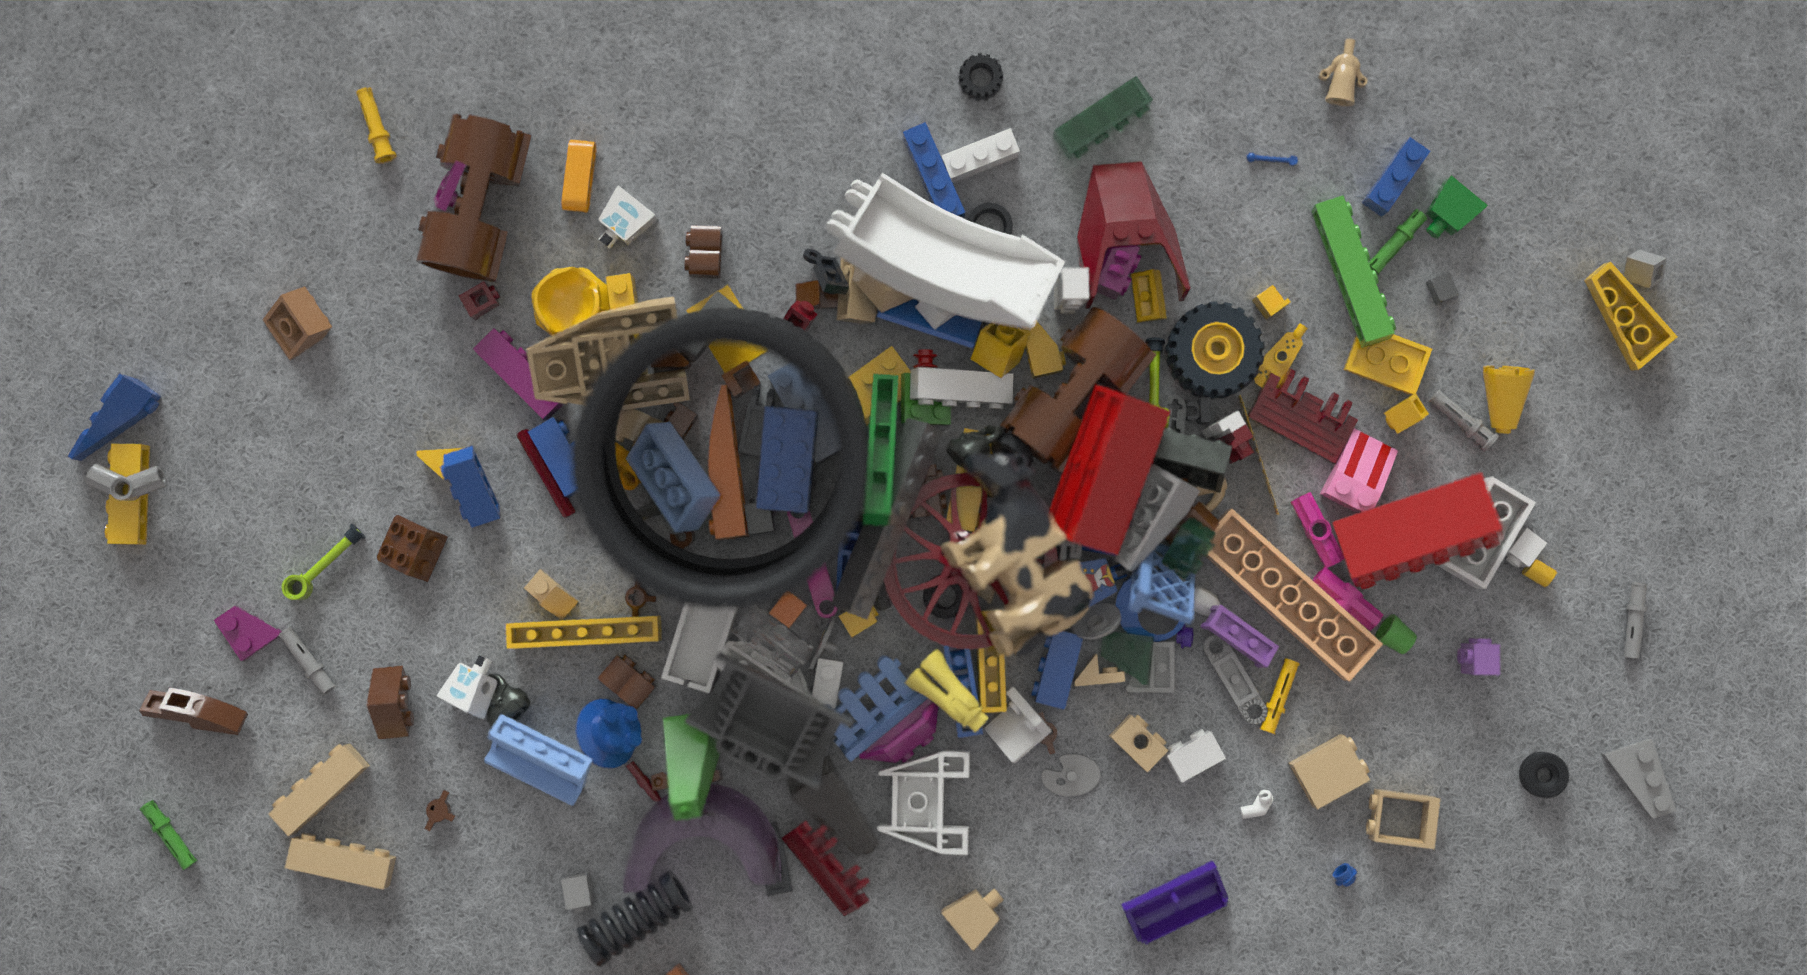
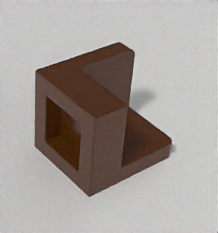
[721,360,760,399]

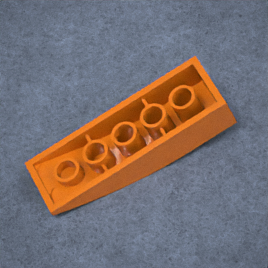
[708,385,750,541]

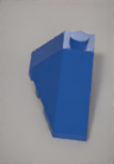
[68,374,161,461]

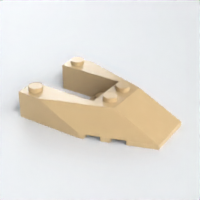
[527,296,690,411]

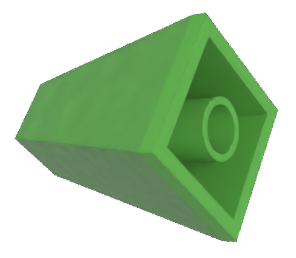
[663,714,720,821]

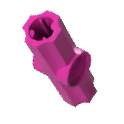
[1290,492,1345,568]
[1312,567,1384,631]

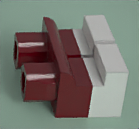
[1201,411,1254,464]

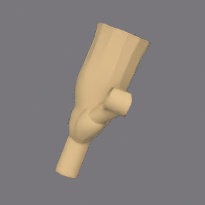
[1318,39,1368,107]

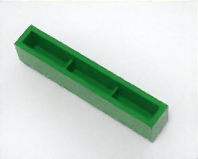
[863,374,899,526]

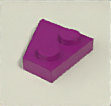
[214,606,282,661]

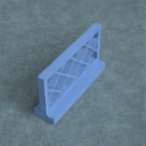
[1129,543,1196,624]

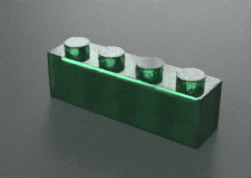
[1052,76,1153,159]

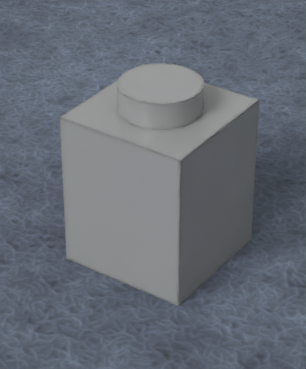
[561,872,595,913]

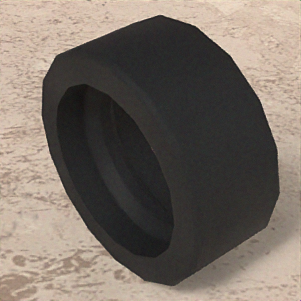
[967,202,1013,235]

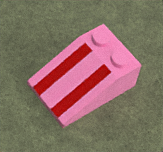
[1320,428,1398,514]

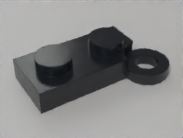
[803,249,849,295]

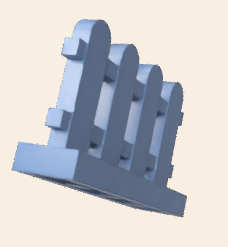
[824,656,928,762]

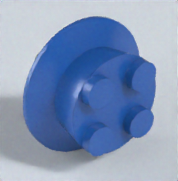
[576,699,642,769]

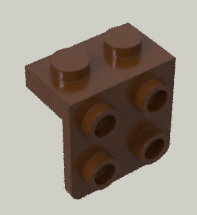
[377,515,448,582]

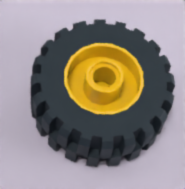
[1165,301,1265,400]

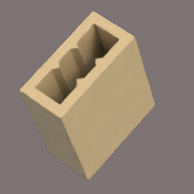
[1288,734,1370,809]

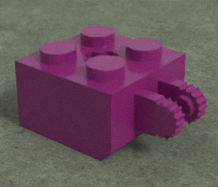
[1096,246,1141,300]

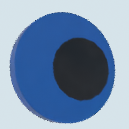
[1116,570,1186,642]

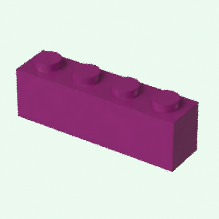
[473,328,565,421]

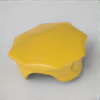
[531,267,610,336]

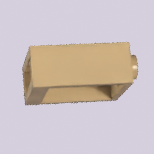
[1366,789,1440,849]

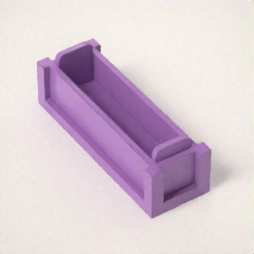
[1200,605,1279,668]

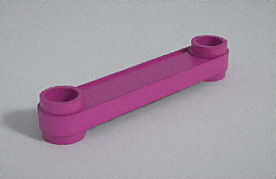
[787,511,838,618]

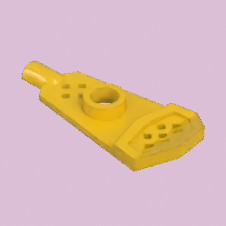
[1254,323,1308,388]

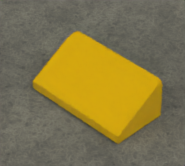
[1131,269,1167,323]

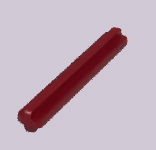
[516,429,575,518]

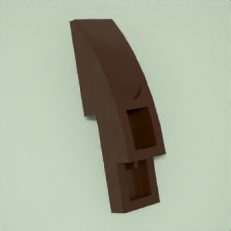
[139,688,248,735]

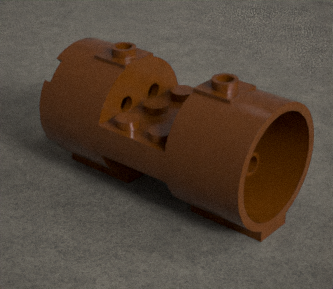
[416,114,532,283]
[999,307,1157,475]

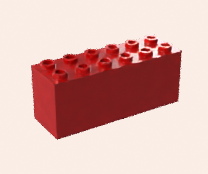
[1050,384,1171,555]
[1332,472,1504,589]

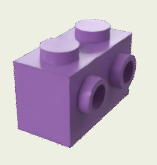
[1457,638,1500,675]

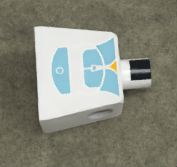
[598,185,658,249]
[437,655,497,719]

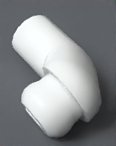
[1240,790,1273,819]

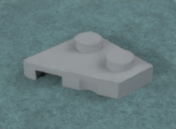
[1126,642,1175,693]

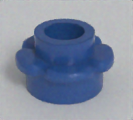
[1333,863,1357,887]

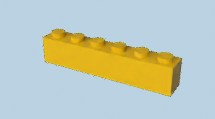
[506,616,662,649]

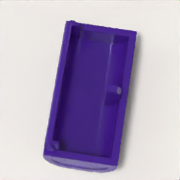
[1121,860,1229,945]

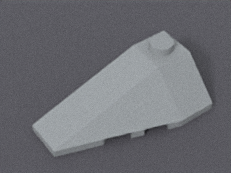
[1115,463,1200,572]

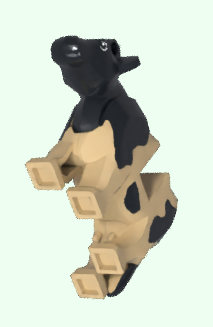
[941,453,1093,656]

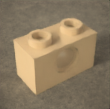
[1109,714,1168,773]

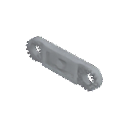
[1203,634,1268,724]

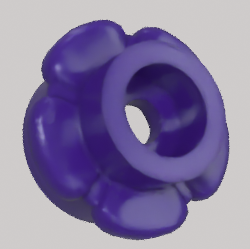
[1176,624,1194,649]

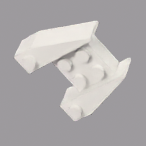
[878,749,970,855]

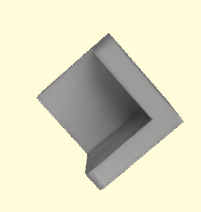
[1624,250,1667,288]

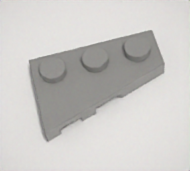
[1602,739,1676,819]

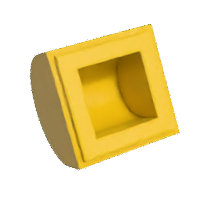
[1522,559,1557,588]

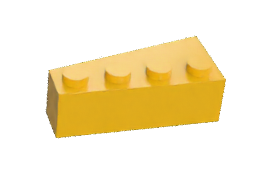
[1584,262,1678,371]

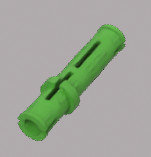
[1369,209,1427,275]
[139,800,198,870]

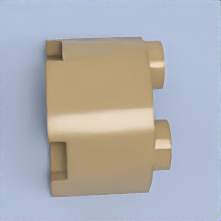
[616,409,663,446]

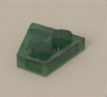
[1101,631,1154,685]

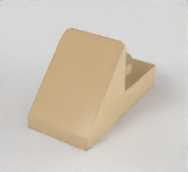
[524,569,579,620]
[1073,653,1125,686]

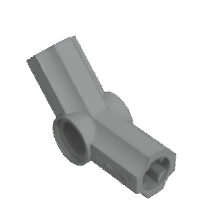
[86,464,167,501]

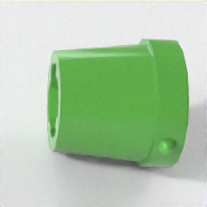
[1375,614,1417,654]

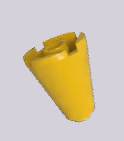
[1483,365,1535,434]

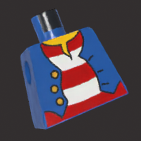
[1080,558,1127,607]

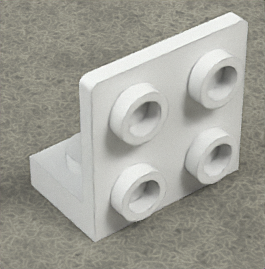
[984,687,1052,763]

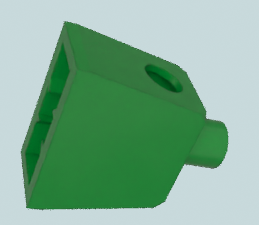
[1425,175,1488,239]

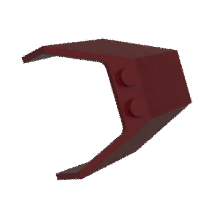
[1077,161,1191,309]

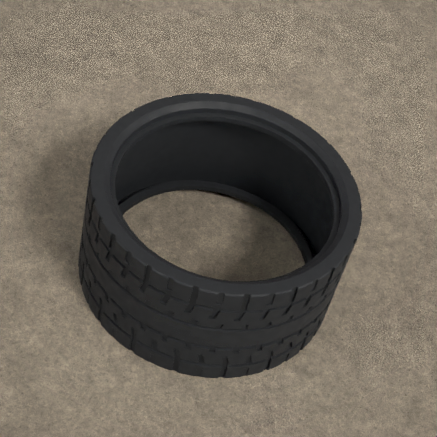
[571,308,868,609]

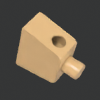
[941,888,1004,950]

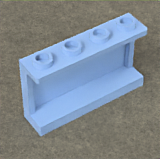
[484,714,592,806]

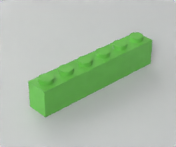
[1311,195,1396,348]

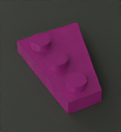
[433,161,466,211]

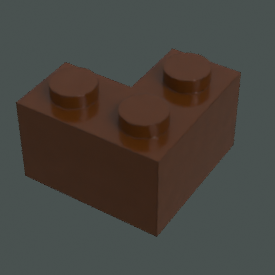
[366,666,414,739]

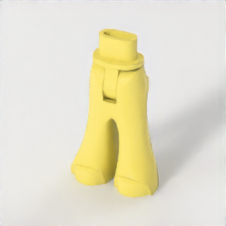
[905,649,989,733]

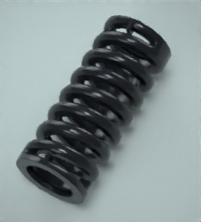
[577,870,693,967]

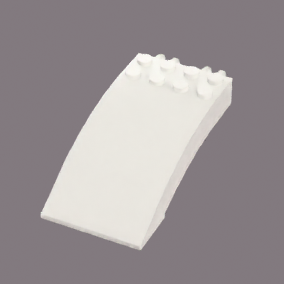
[826,173,1065,329]

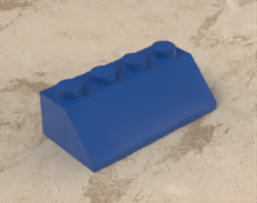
[877,298,982,348]

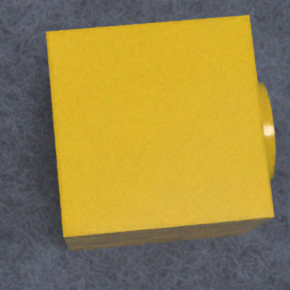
[971,322,1030,378]

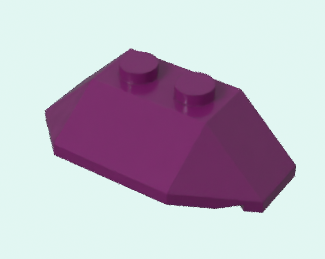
[859,698,939,763]

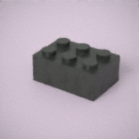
[1152,428,1232,493]

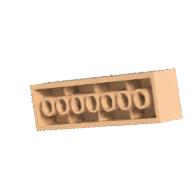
[1195,508,1383,682]

